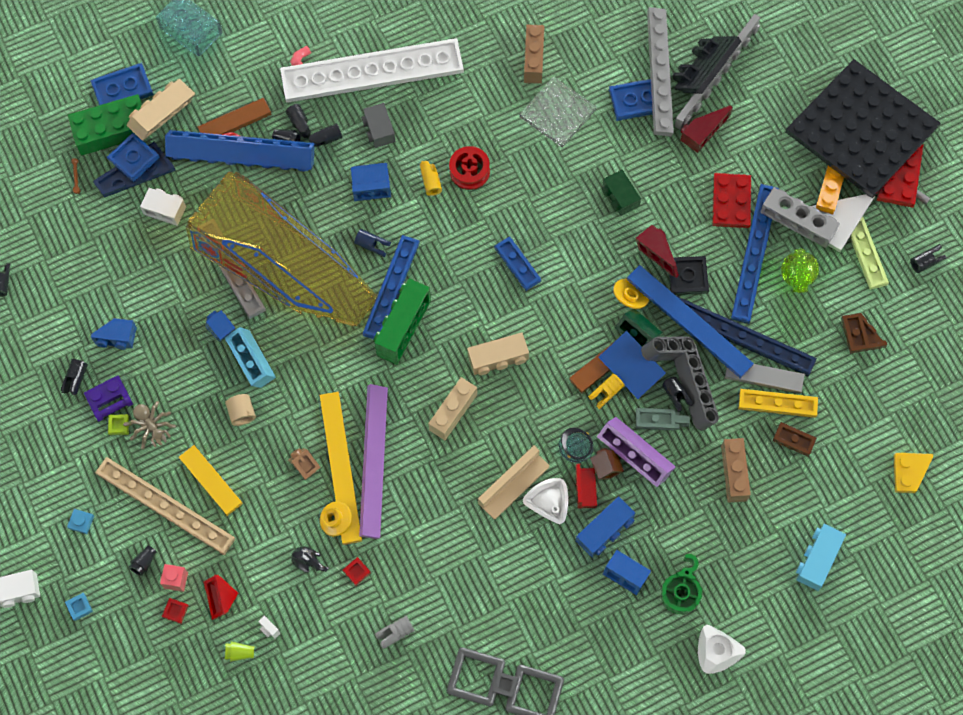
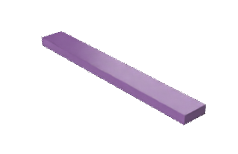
[359,384,388,539]

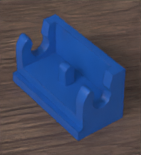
[603,550,651,595]

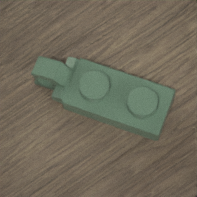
[635,408,690,430]

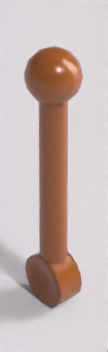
[71,158,81,194]

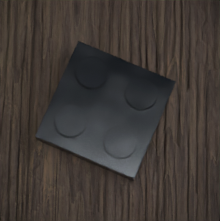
[669,256,709,295]

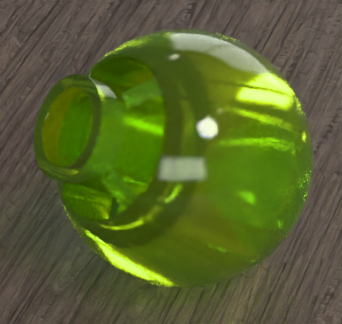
[781,249,819,293]

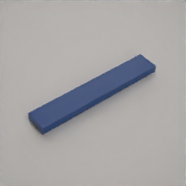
[363,235,420,339]

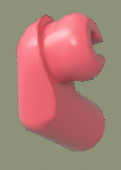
[291,46,311,66]

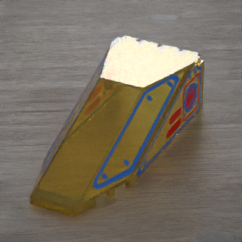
[186,172,377,327]

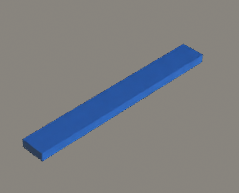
[731,184,779,324]
[627,265,754,379]

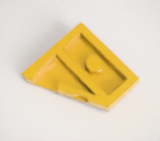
[894,453,933,493]

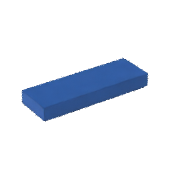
[494,236,541,291]

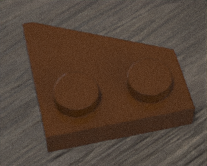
[841,313,887,354]

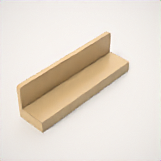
[478,446,549,519]

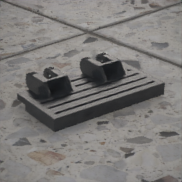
[672,36,742,94]

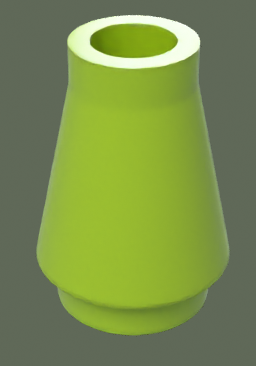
[225,641,254,662]

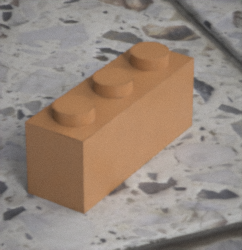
[524,25,544,83]
[721,438,751,503]

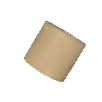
[225,394,256,426]

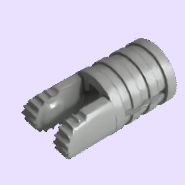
[375,616,415,649]

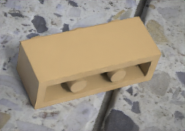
[467,333,529,375]
[428,377,477,440]

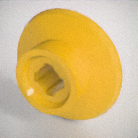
[320,501,352,537]

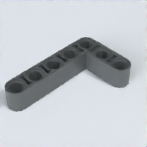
[641,337,719,431]

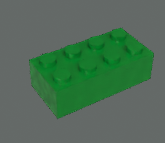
[67,94,150,156]
[373,278,431,365]

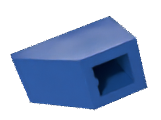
[205,310,236,342]
[91,318,137,350]

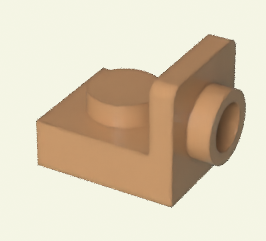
[288,448,321,480]

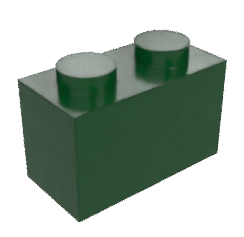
[601,169,641,216]
[615,309,663,347]

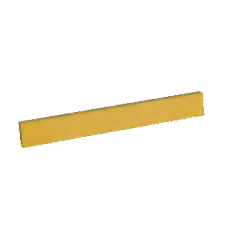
[320,392,362,545]

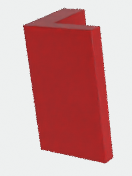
[575,464,597,509]

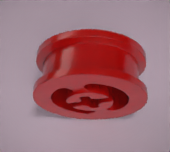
[449,146,490,190]

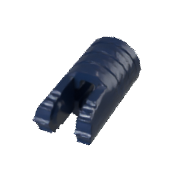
[354,229,391,257]

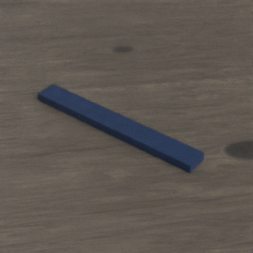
[677,296,817,377]

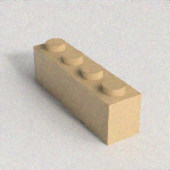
[127,78,195,141]

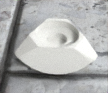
[523,478,568,524]
[698,625,745,674]

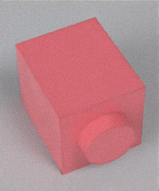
[160,564,188,592]

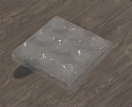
[520,76,596,148]

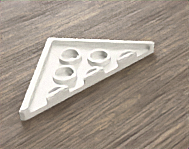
[797,194,875,252]

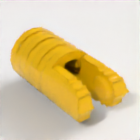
[420,161,442,196]
[588,374,625,409]

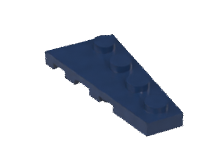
[93,141,176,198]

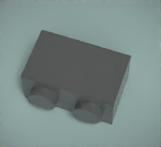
[361,103,396,148]

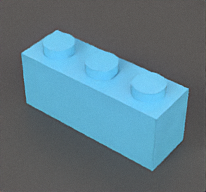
[225,327,276,388]
[796,524,846,591]

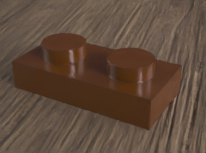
[772,422,817,457]

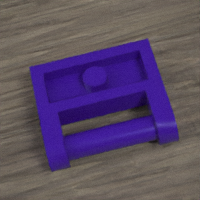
[84,375,134,422]

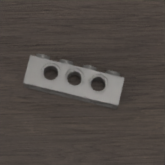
[760,188,840,248]

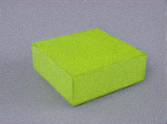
[108,414,129,435]

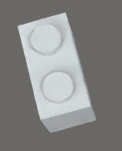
[140,188,186,226]
[0,570,40,608]

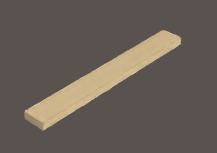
[95,457,235,555]

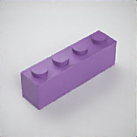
[597,417,676,487]

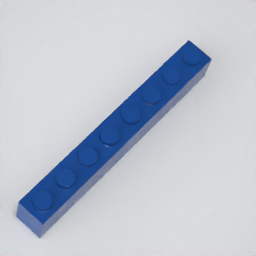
[165,130,315,171]

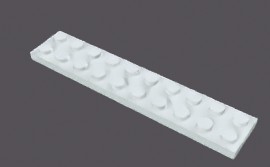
[280,38,464,103]

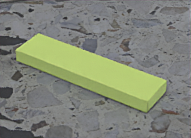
[850,217,889,290]

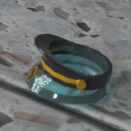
[559,427,594,463]

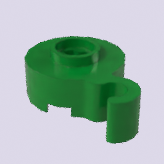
[661,554,702,615]

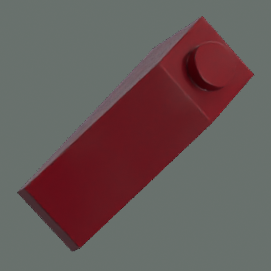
[680,105,733,153]
[635,225,679,278]

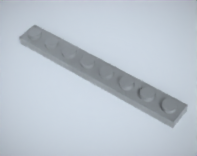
[647,7,674,136]
[674,14,761,130]

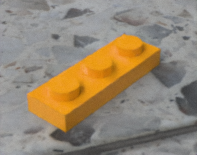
[816,165,844,215]

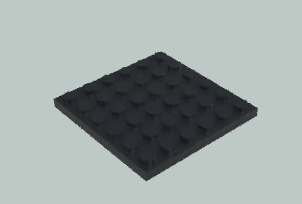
[785,59,941,198]

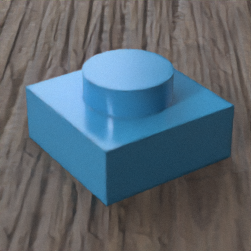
[67,509,94,534]
[65,593,93,621]

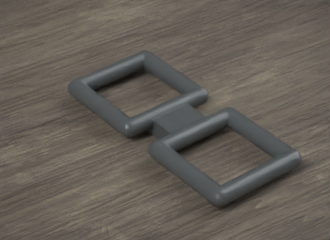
[446,647,564,715]

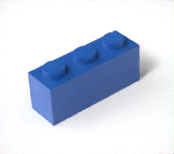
[575,496,635,557]

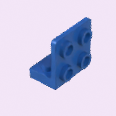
[351,163,391,201]

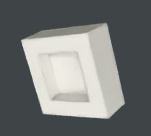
[259,616,281,639]

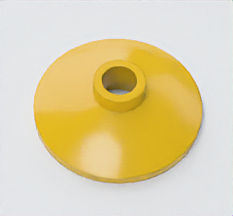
[613,279,649,309]

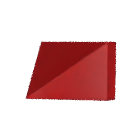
[204,575,238,620]

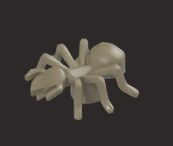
[123,401,176,449]

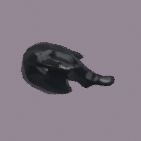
[292,546,329,573]

